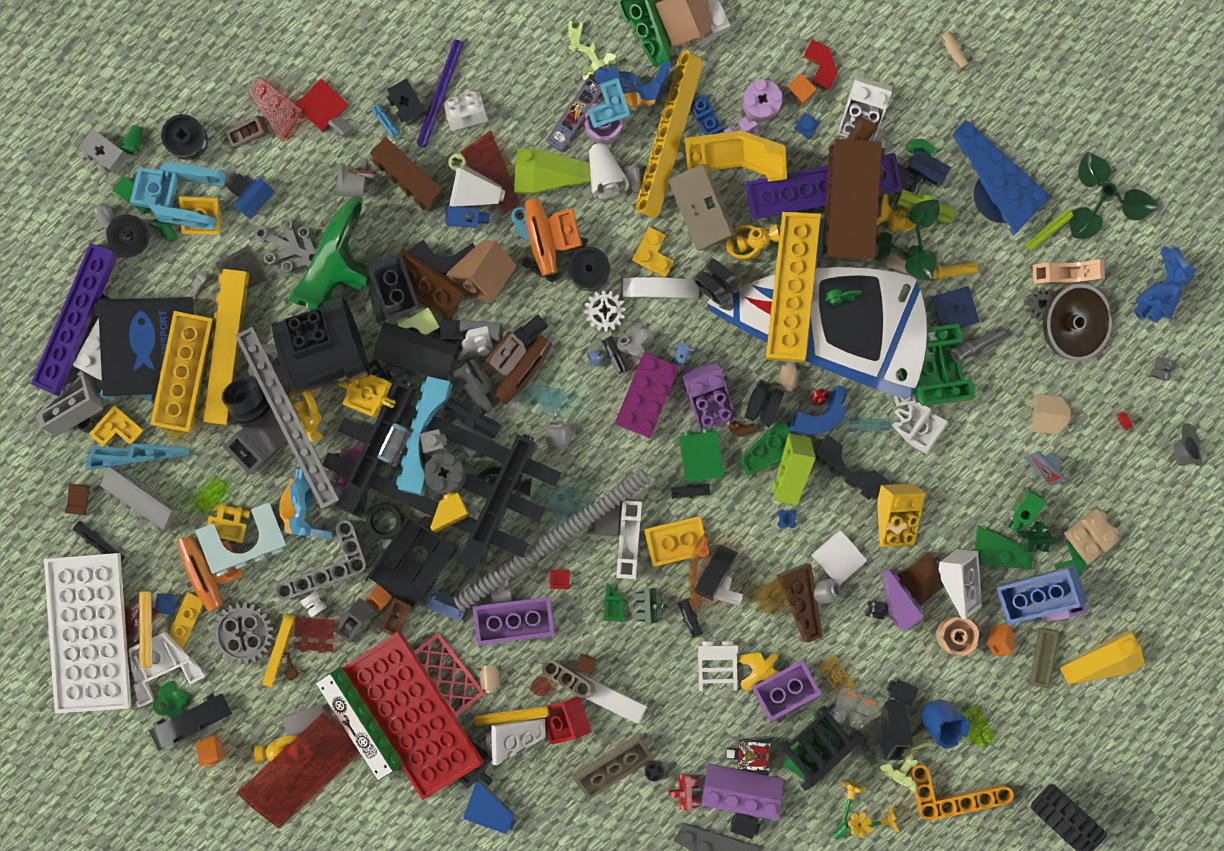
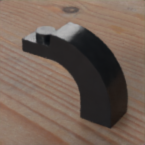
[408,239,475,275]

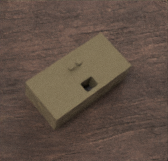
[668,164,736,251]

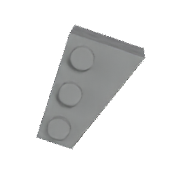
[38,370,103,437]

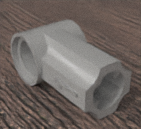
[490,565,512,604]

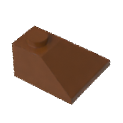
[897,551,944,606]

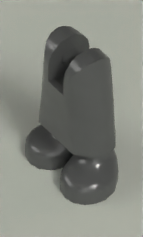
[449,356,500,414]

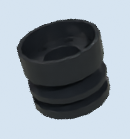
[221,376,272,428]

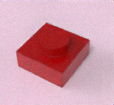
[550,569,570,589]

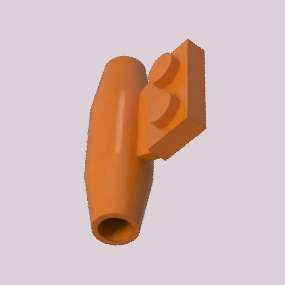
[525,198,582,276]
[177,535,244,612]

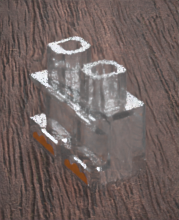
[833,684,879,730]

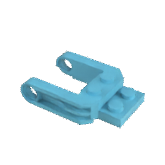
[130,162,227,230]

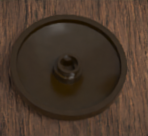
[1043,284,1112,361]

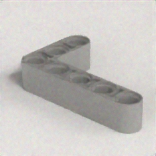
[275,520,368,600]

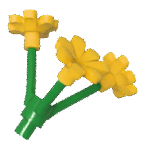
[833,780,899,840]

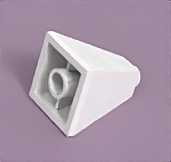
[449,164,505,207]

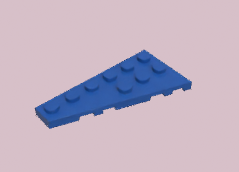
[952,120,1051,236]

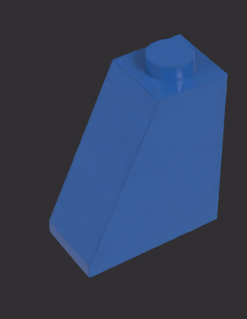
[463,780,516,835]

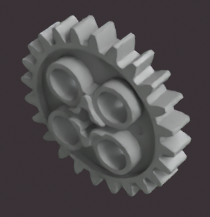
[211,602,275,665]

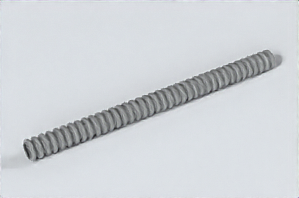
[454,469,650,612]

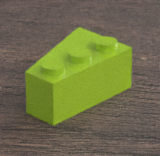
[771,433,816,505]

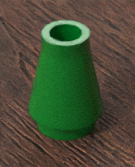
[121,125,143,155]

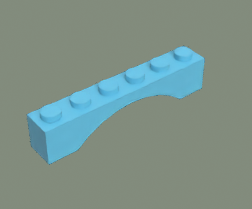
[396,376,452,496]

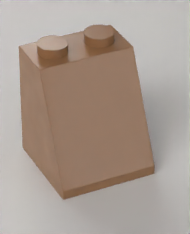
[655,0,712,47]
[446,240,516,302]

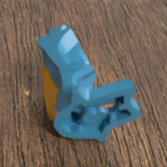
[279,469,332,539]

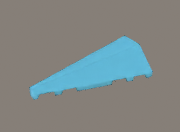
[85,443,190,470]

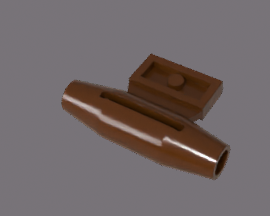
[485,331,553,405]

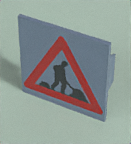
[1024,451,1065,485]

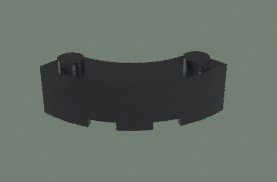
[148,693,232,751]

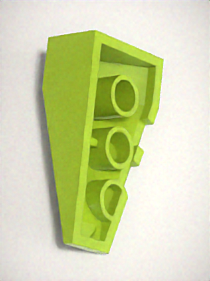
[514,148,591,194]

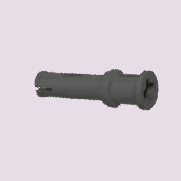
[951,326,1006,364]

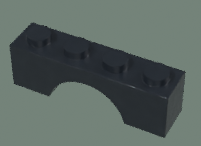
[814,435,889,500]

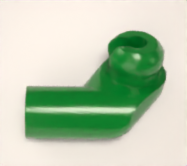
[151,219,177,241]

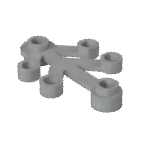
[254,218,317,273]

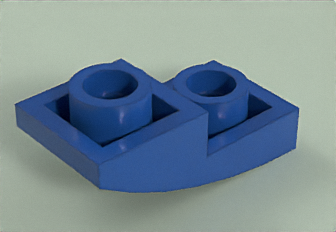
[690,94,723,135]

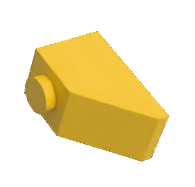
[430,492,470,533]

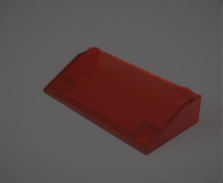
[237,708,360,829]

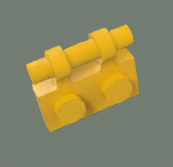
[207,503,251,543]

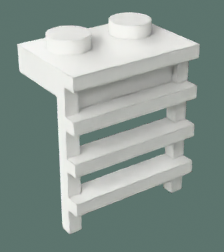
[698,641,738,691]

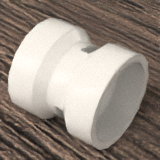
[301,591,327,618]

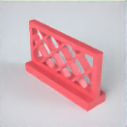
[414,633,485,717]

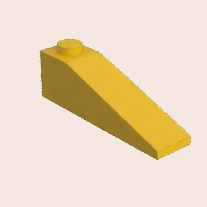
[1059,631,1145,685]

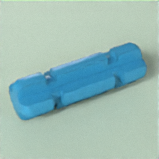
[371,104,400,138]

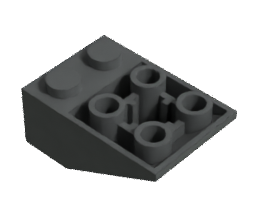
[222,411,288,475]

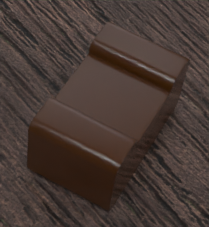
[65,484,90,515]
[575,653,597,675]

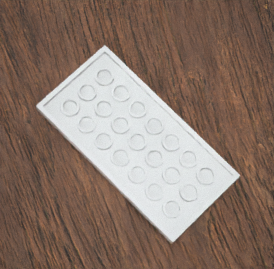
[44,553,132,713]

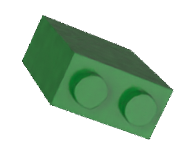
[678,428,725,483]

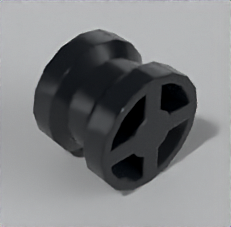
[865,601,887,620]
[645,760,664,782]

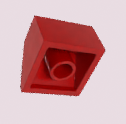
[542,696,592,744]

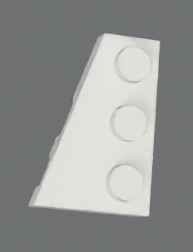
[492,718,545,766]

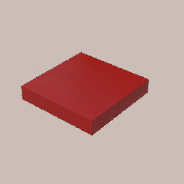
[295,79,349,132]

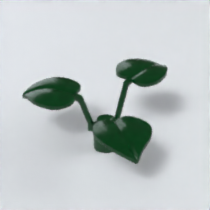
[1069,152,1158,239]
[874,199,940,281]

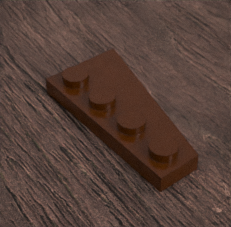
[777,563,823,643]

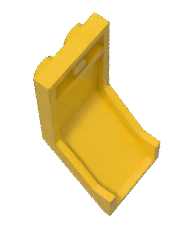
[684,130,787,182]

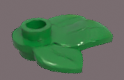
[826,289,862,305]
[153,681,191,719]

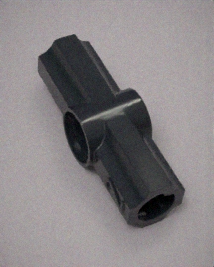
[513,314,549,349]
[444,396,502,439]

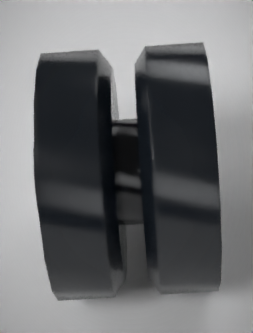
[161,114,209,161]
[104,214,150,258]
[568,247,610,292]
[693,258,742,307]
[744,379,785,428]

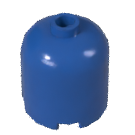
[921,699,970,749]

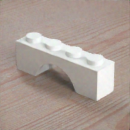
[616,500,642,579]

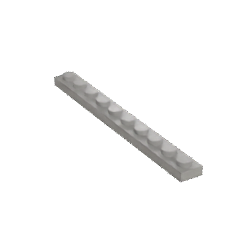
[235,327,340,509]

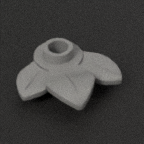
[617,323,653,355]

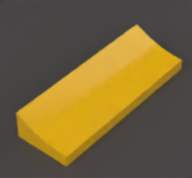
[150,311,215,433]

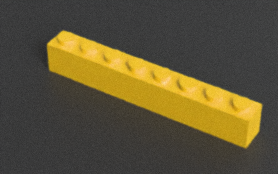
[201,269,250,425]

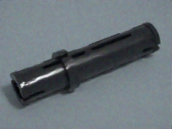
[72,521,125,562]

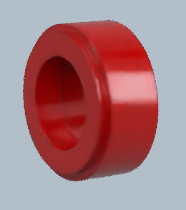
[1117,411,1133,431]

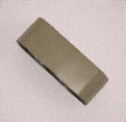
[542,660,595,698]

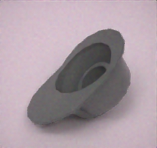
[1173,423,1202,466]

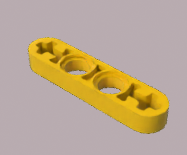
[263,613,296,688]

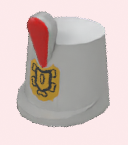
[336,163,376,198]

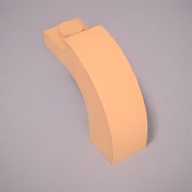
[1033,259,1105,285]

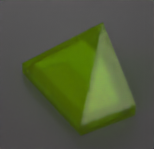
[191,475,230,517]
[963,705,995,748]

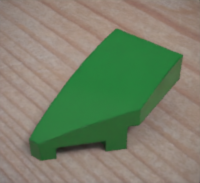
[604,583,624,622]

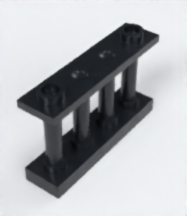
[775,704,864,791]

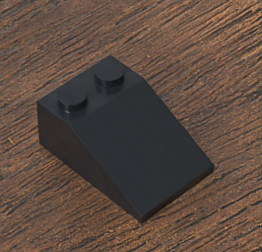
[366,254,420,323]

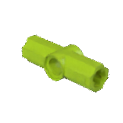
[895,189,955,225]

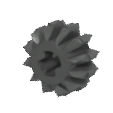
[1024,288,1052,321]

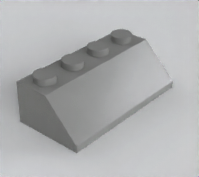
[100,466,180,531]

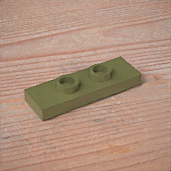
[1029,628,1059,689]

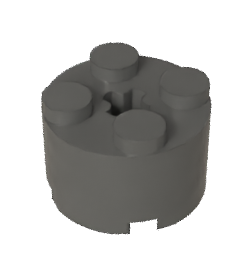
[424,453,467,495]

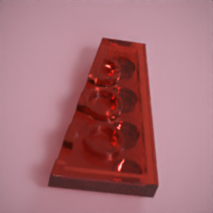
[460,130,520,214]

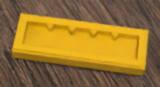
[168,592,204,650]

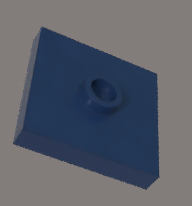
[931,286,980,328]

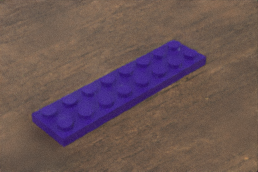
[745,153,903,220]
[31,243,119,396]

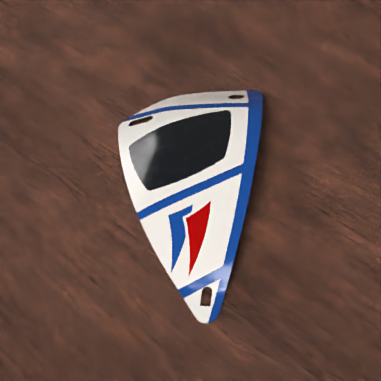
[707,267,927,399]

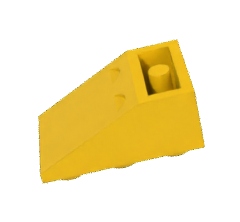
[877,483,926,547]

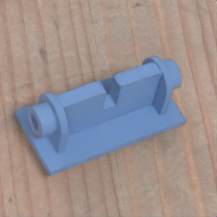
[673,343,694,365]
[425,589,466,621]

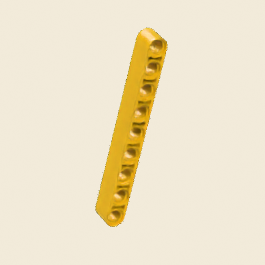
[636,50,703,218]

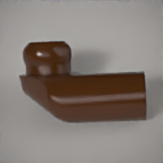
[728,420,757,437]

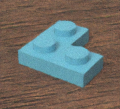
[587,77,630,128]

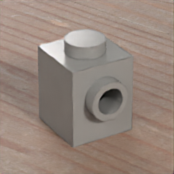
[420,429,448,456]

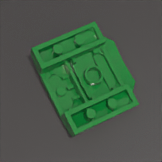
[899,324,976,406]

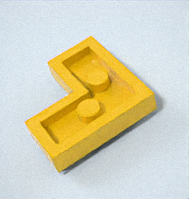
[632,227,674,278]
[89,405,145,447]

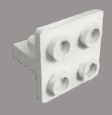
[443,92,488,131]

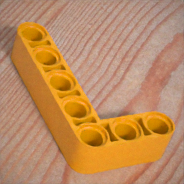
[909,763,1014,821]

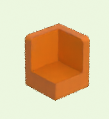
[788,73,817,106]
[987,624,1016,656]

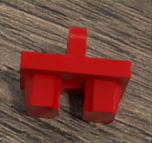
[669,774,701,812]

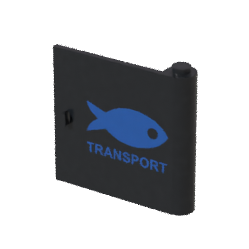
[94,296,194,396]

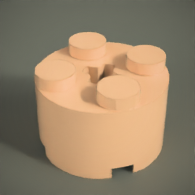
[936,616,979,656]

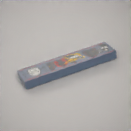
[546,78,602,152]

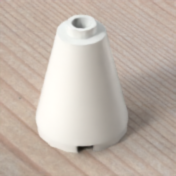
[589,143,629,199]

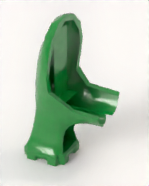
[287,196,369,310]

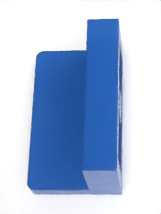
[233,176,275,219]

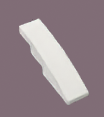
[569,671,647,724]

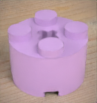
[742,79,782,122]
[585,102,623,144]

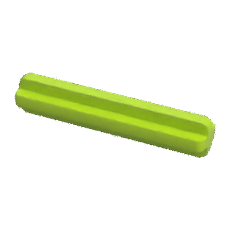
[1025,209,1074,251]

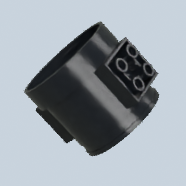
[272,296,370,395]

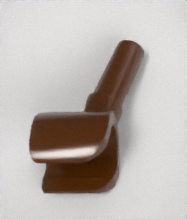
[284,652,298,681]

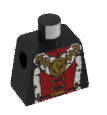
[726,736,771,776]

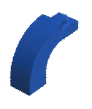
[788,385,847,435]

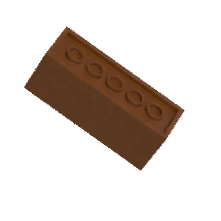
[822,139,885,263]

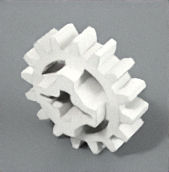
[584,290,626,332]

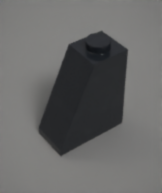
[881,699,913,761]

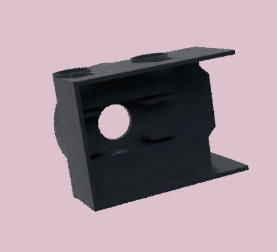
[365,515,458,612]

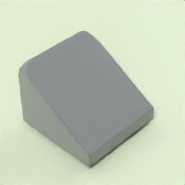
[328,116,353,139]

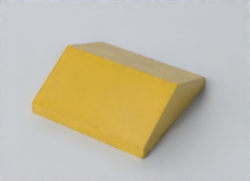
[179,196,221,235]

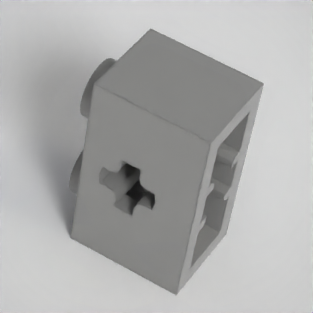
[79,129,128,173]

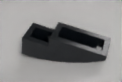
[695,545,738,601]

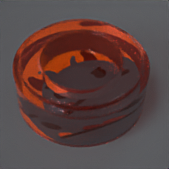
[531,676,551,696]

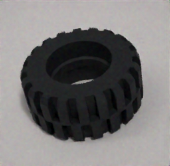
[1031,783,1107,851]

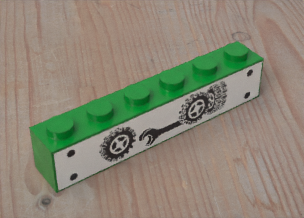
[315,667,403,781]

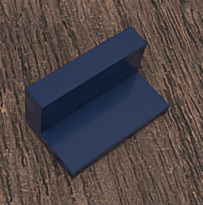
[907,150,951,187]

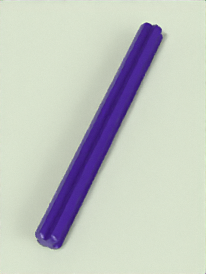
[416,39,464,148]

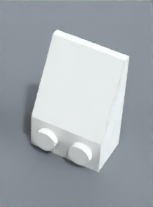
[939,549,982,619]

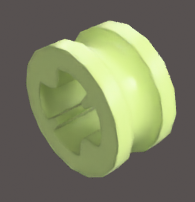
[449,154,466,172]

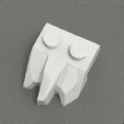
[892,402,948,454]

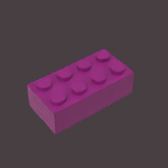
[614,352,679,439]

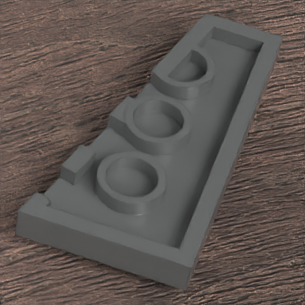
[673,823,760,851]

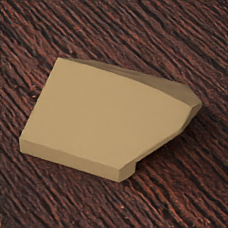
[1032,394,1071,435]

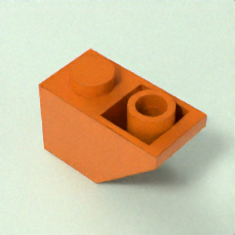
[196,733,226,768]

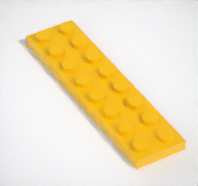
[766,212,821,362]

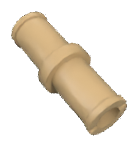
[940,31,969,70]

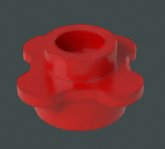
[810,388,829,405]

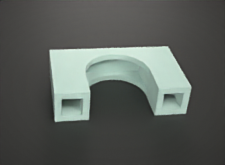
[195,503,286,577]

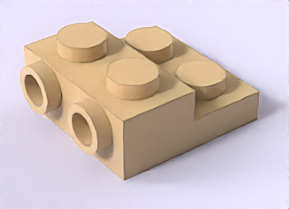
[1064,509,1120,564]

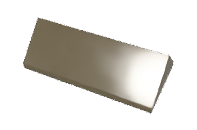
[573,733,654,800]

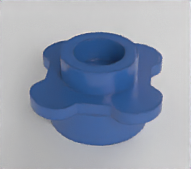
[777,509,797,528]

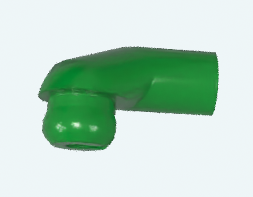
[906,138,935,155]

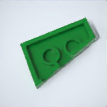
[739,417,791,476]
[974,525,1034,570]

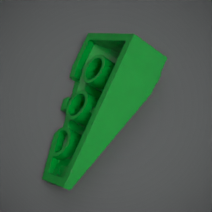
[616,0,671,67]

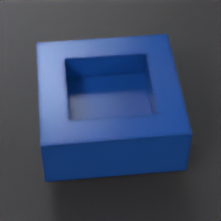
[794,113,820,139]
[154,593,177,615]

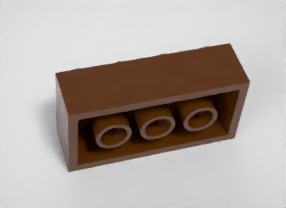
[370,136,445,212]

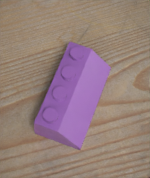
[473,596,555,645]
[700,764,783,820]

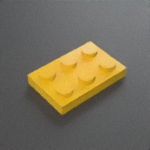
[644,516,709,567]

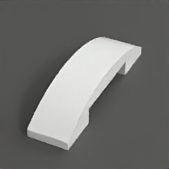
[623,277,699,299]

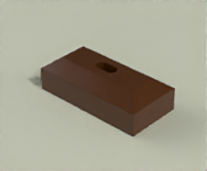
[846,115,878,141]
[380,595,413,635]

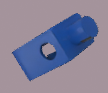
[445,203,489,228]

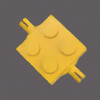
[338,374,395,418]

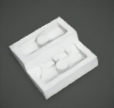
[811,530,867,585]

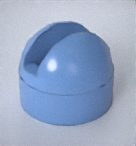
[587,350,603,367]

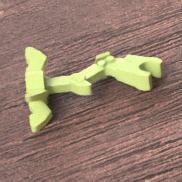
[568,21,617,80]
[880,730,933,793]

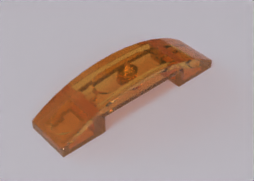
[688,533,709,613]

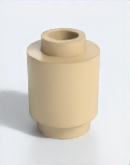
[777,363,800,393]
[479,665,500,693]

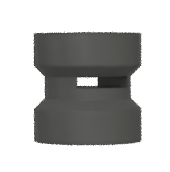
[1151,357,1175,381]

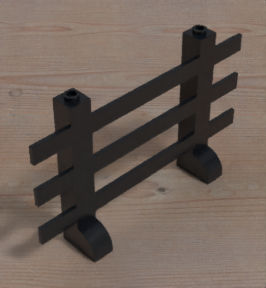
[322,380,562,574]

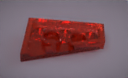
[248,77,305,142]

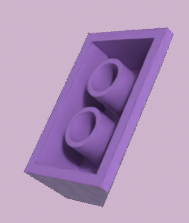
[752,660,822,724]

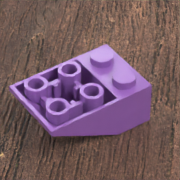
[680,360,736,431]
[881,569,924,631]

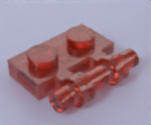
[294,616,335,654]

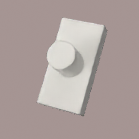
[714,576,743,606]

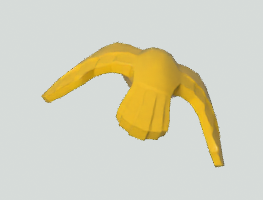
[881,194,916,233]
[737,653,779,691]

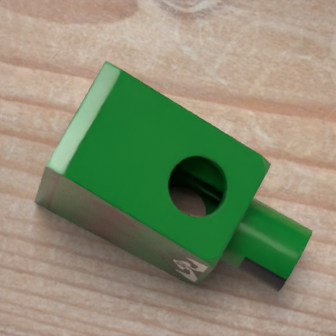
[1008,487,1047,533]

